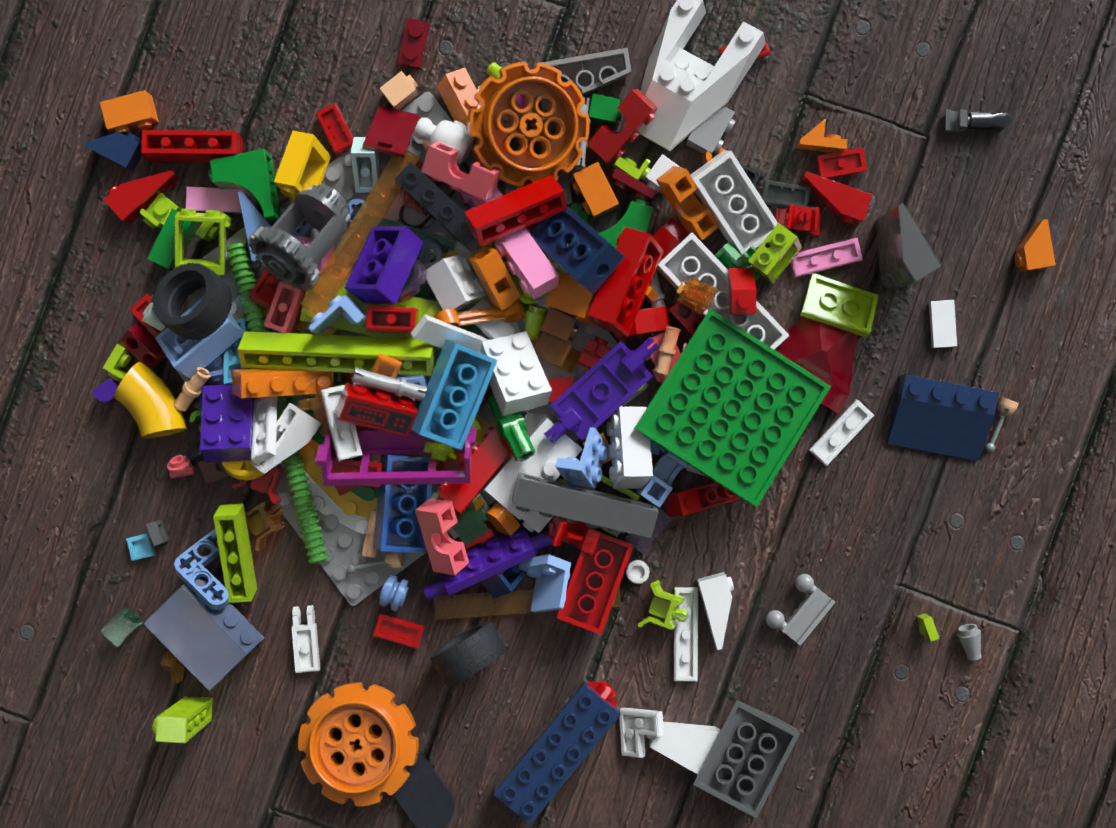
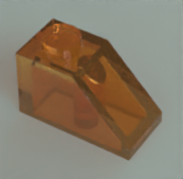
[676,277,719,315]

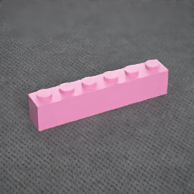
[458,187,559,299]

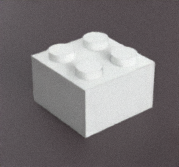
[423,253,487,311]

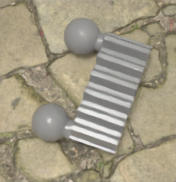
[766,574,835,646]

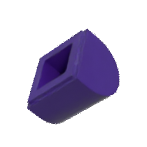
[92,378,120,402]

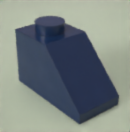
[85,132,143,172]
[481,563,527,598]

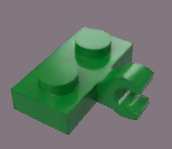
[714,242,760,281]

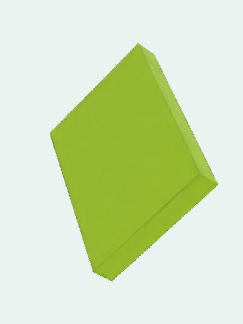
[800,273,879,338]

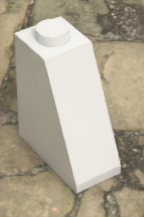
[647,722,720,774]

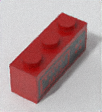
[337,383,417,437]

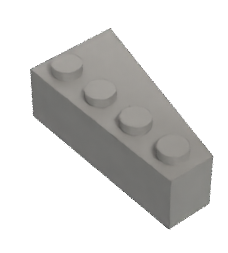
[534,48,631,113]

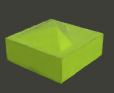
[917,613,939,642]

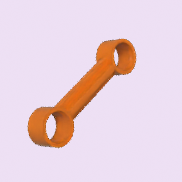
[434,299,526,328]

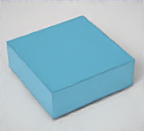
[126,533,156,561]

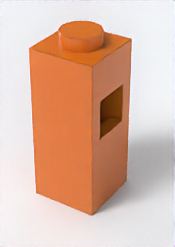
[468,245,521,310]

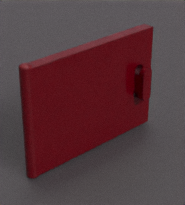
[363,105,421,158]

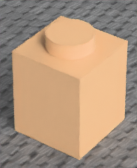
[380,71,418,110]

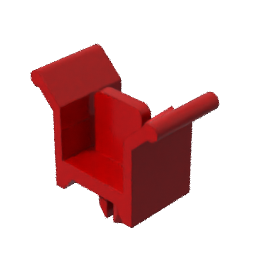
[775,204,822,236]
[232,467,284,503]
[548,515,601,555]

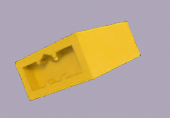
[274,131,331,203]

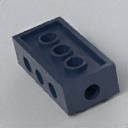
[530,207,625,294]

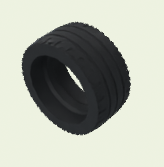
[153,262,232,340]
[430,621,506,686]

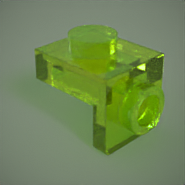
[424,440,458,461]

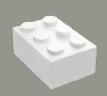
[480,331,551,416]
[606,407,653,489]

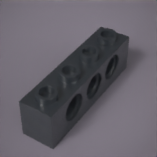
[394,162,474,247]

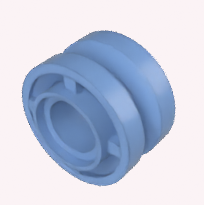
[379,574,409,612]

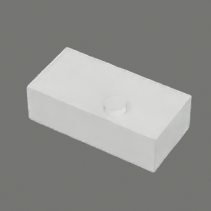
[691,151,778,255]
[484,417,583,520]

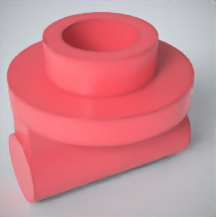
[167,455,195,479]

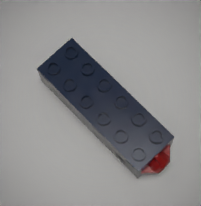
[494,677,621,824]

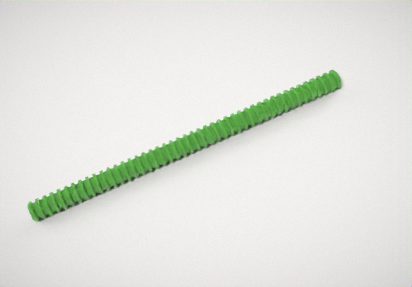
[226,243,329,564]

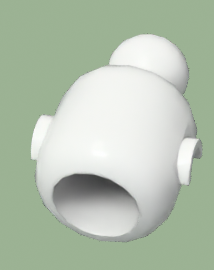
[414,118,474,165]

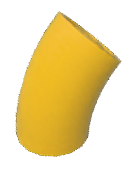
[114,362,187,438]

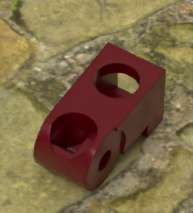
[666,296,703,337]
[119,322,166,368]

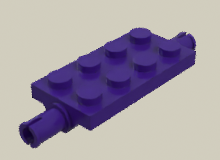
[543,337,660,445]
[423,525,553,601]

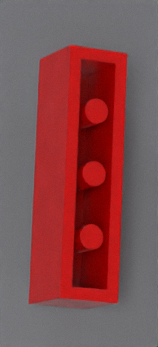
[141,130,243,162]
[465,175,567,247]
[438,426,512,516]

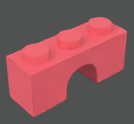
[421,142,501,201]
[415,498,469,575]

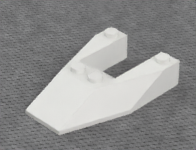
[639,0,765,151]

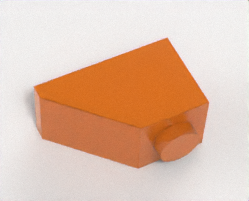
[1015,219,1056,273]

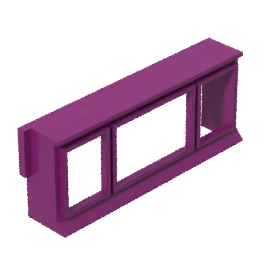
[316,427,476,486]

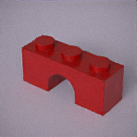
[587,88,658,163]

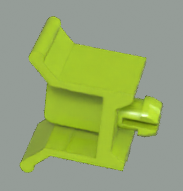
[638,580,688,630]

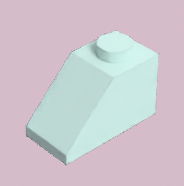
[351,137,380,193]

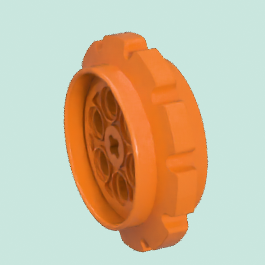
[467,62,589,186]
[298,682,419,806]

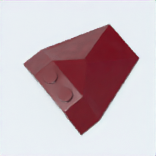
[774,316,857,415]

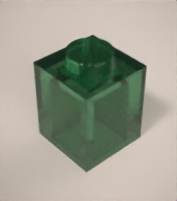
[452,503,489,545]
[100,608,143,647]

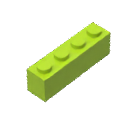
[213,503,257,603]
[153,696,213,743]

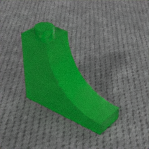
[209,149,281,224]
[569,199,653,248]

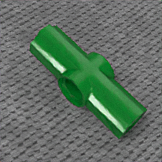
[488,394,535,462]

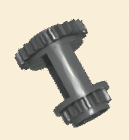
[248,185,351,291]

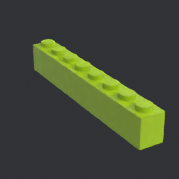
[238,331,436,376]

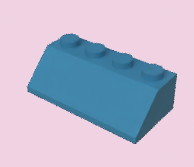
[411,339,498,450]

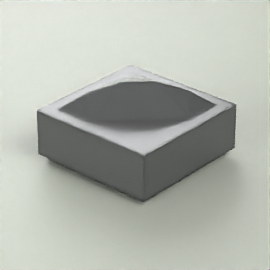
[146,520,169,546]

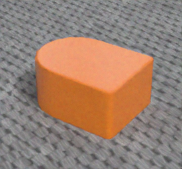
[486,502,521,536]

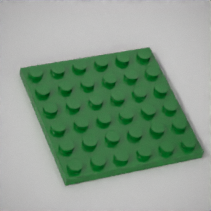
[634,309,831,507]

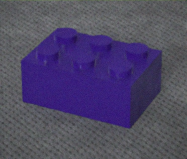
[344,226,423,304]
[200,385,255,463]

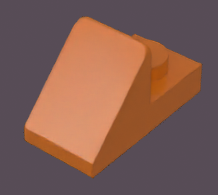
[796,119,847,153]

